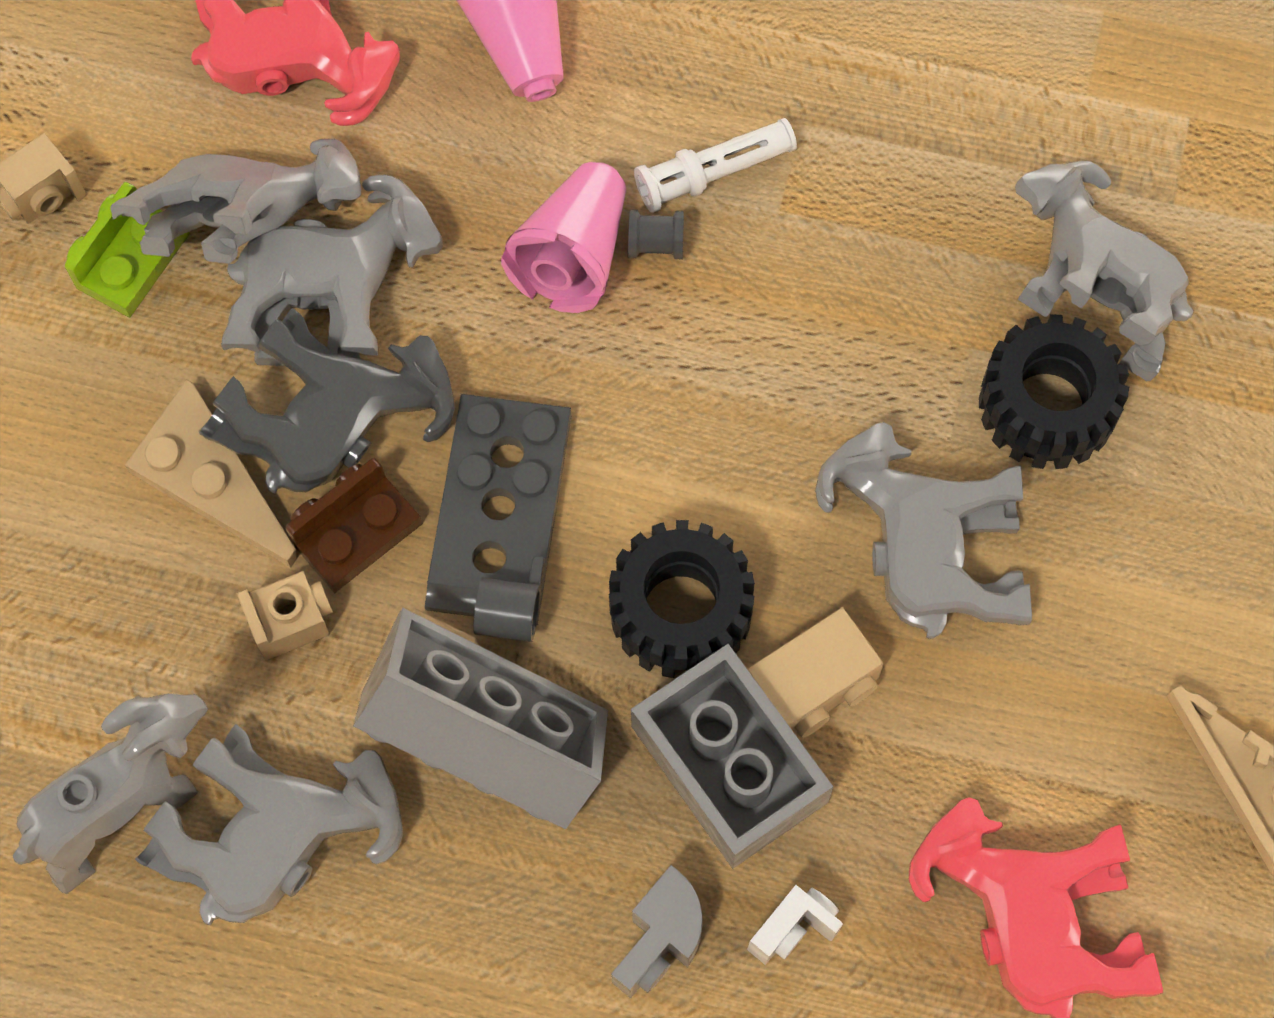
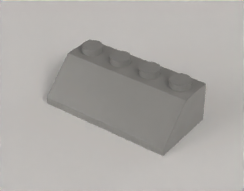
[353,608,608,829]

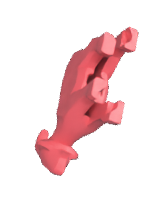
[191,0,400,126]
[909,797,1163,1018]

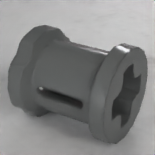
[628,210,684,260]

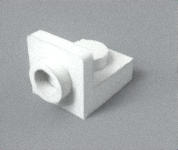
[747,885,843,965]

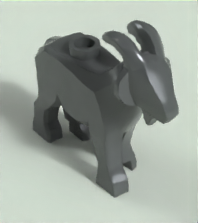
[199,307,455,494]

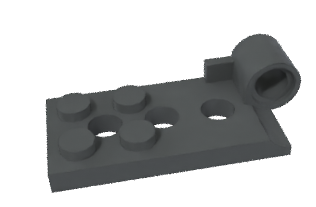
[425,394,572,642]

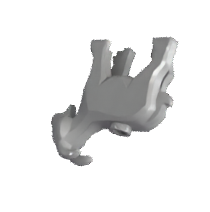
[111,139,361,264]
[1015,161,1194,381]
[221,175,443,366]
[815,422,1032,639]
[12,693,208,894]
[135,724,403,925]

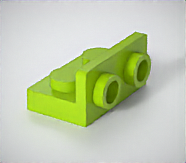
[65,182,190,318]

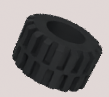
[979,314,1129,469]
[609,520,755,678]

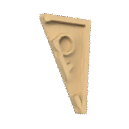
[125,380,297,568]
[1167,685,1274,877]

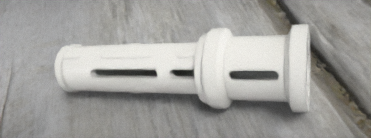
[634,118,797,213]

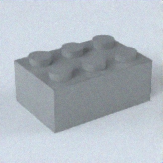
[631,644,833,869]

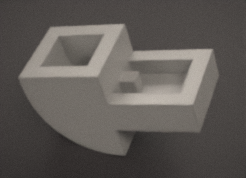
[611,865,702,999]

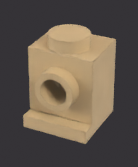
[0,133,87,224]
[237,571,333,661]

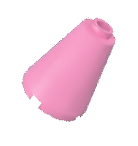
[456,0,564,102]
[501,162,626,313]

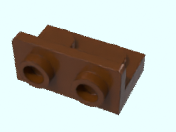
[285,458,423,594]

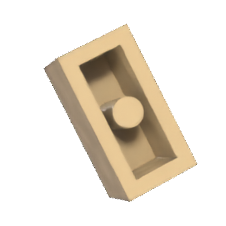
[747,607,883,738]

